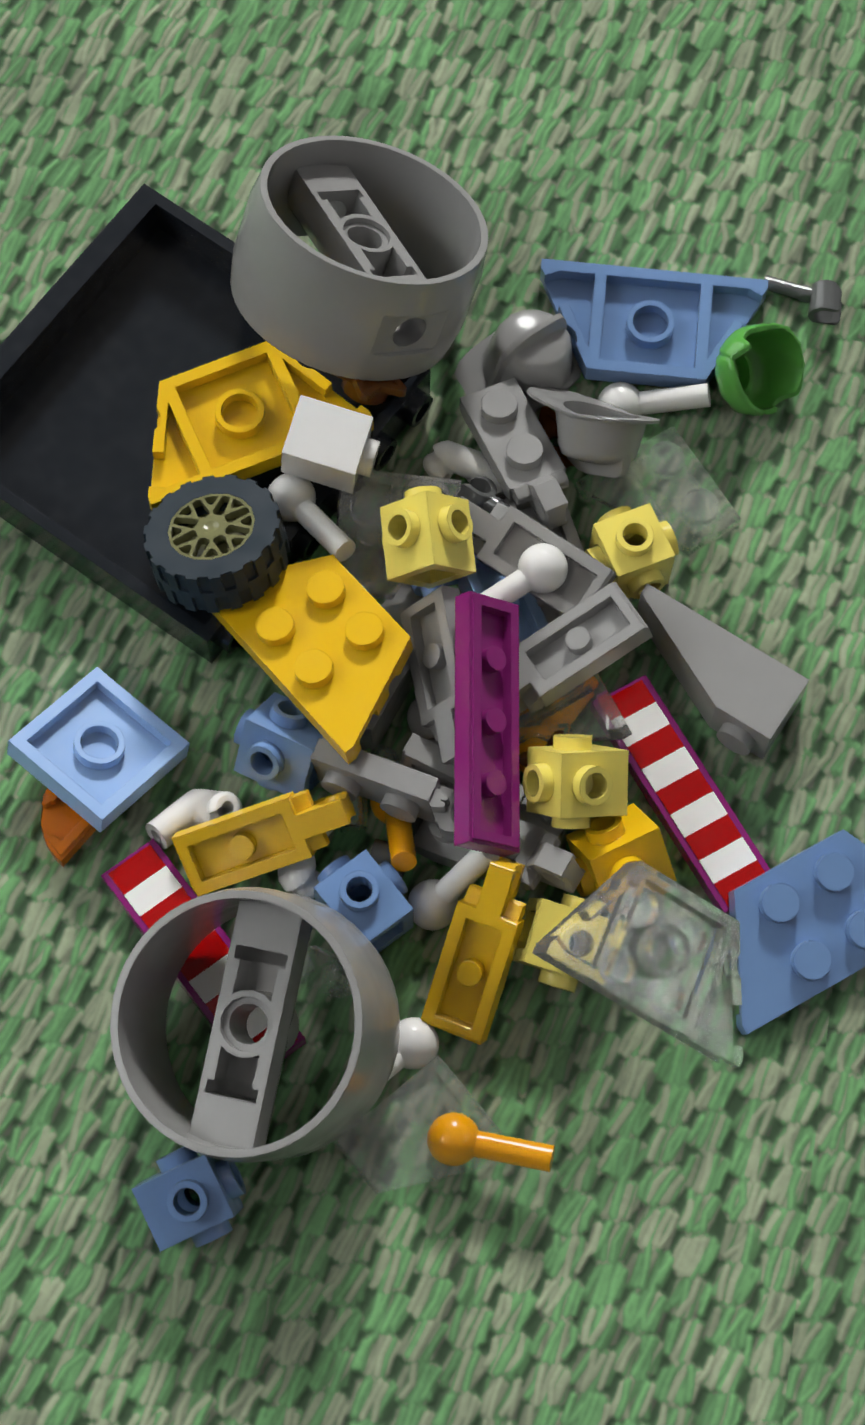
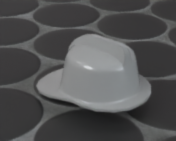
[454,310,581,413]
[526,386,660,478]

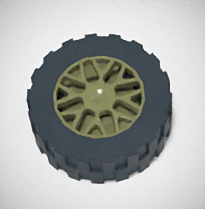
[143,475,290,613]

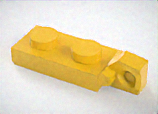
[171,789,356,896]
[421,856,527,1045]

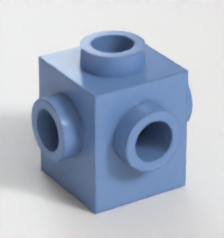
[234,692,323,794]
[313,849,414,953]
[131,1147,246,1252]

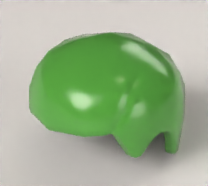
[715,323,805,416]

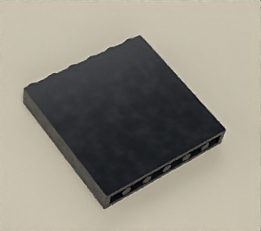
[0,184,433,664]

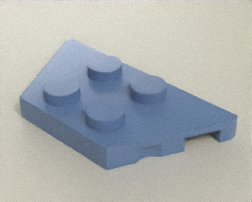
[540,259,768,388]
[728,829,865,1035]

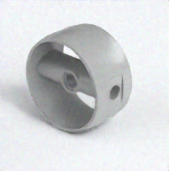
[230,136,488,381]
[110,887,400,1163]

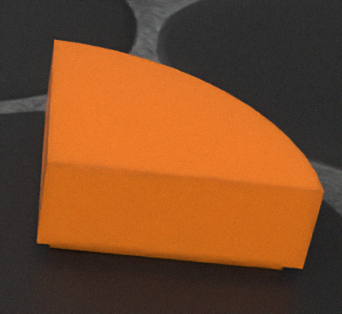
[41,788,96,867]

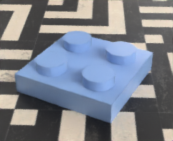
[7,667,190,833]

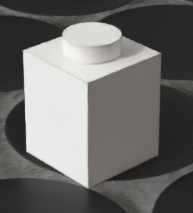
[281,395,380,494]

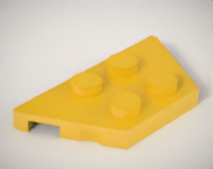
[148,341,374,511]
[212,554,413,765]

